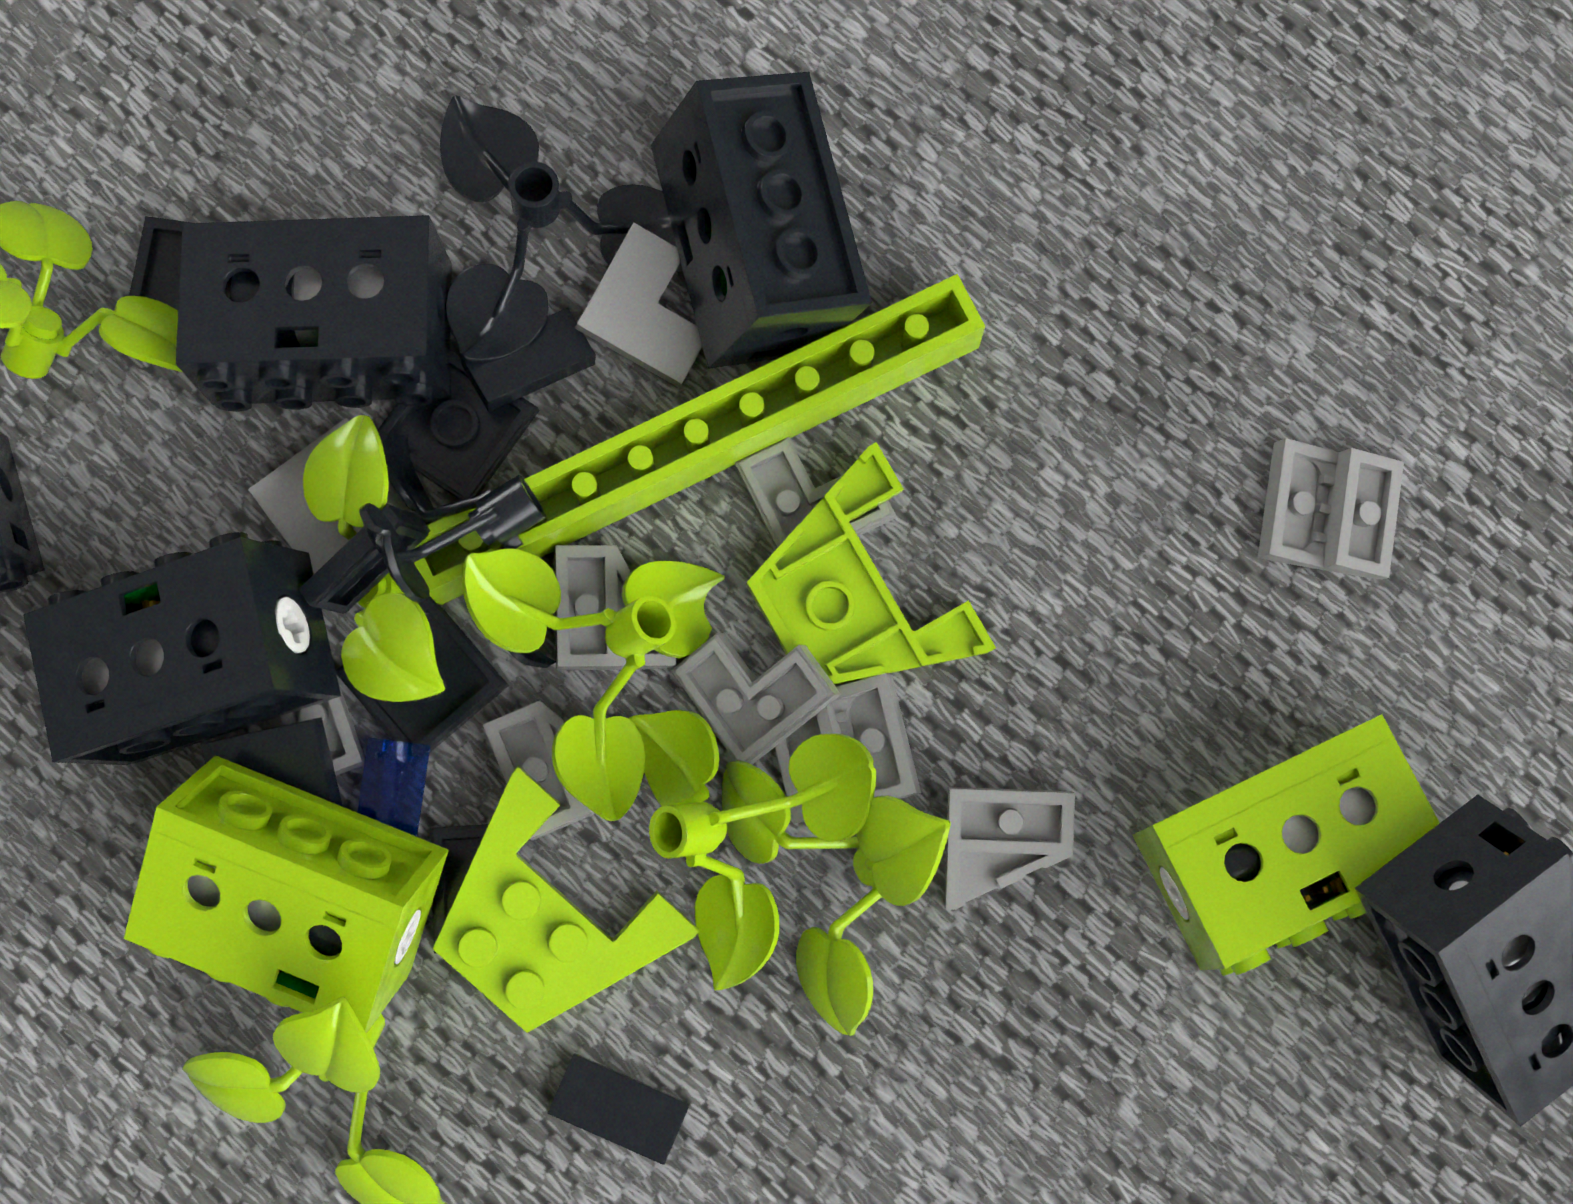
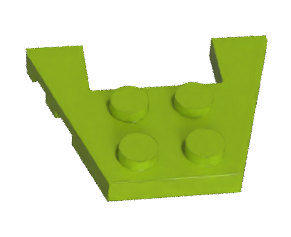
[746,442,996,685]
[433,765,700,1033]

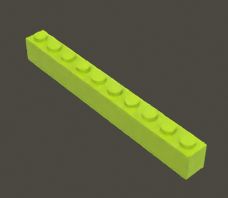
[414,274,985,605]

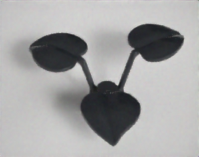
[440,95,677,362]
[359,434,556,668]

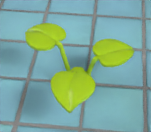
[0,201,183,379]
[303,415,445,702]
[462,548,725,821]
[628,710,876,990]
[722,760,951,1036]
[182,996,448,1204]

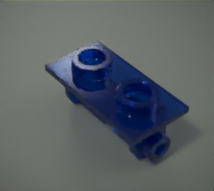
[357,737,431,837]

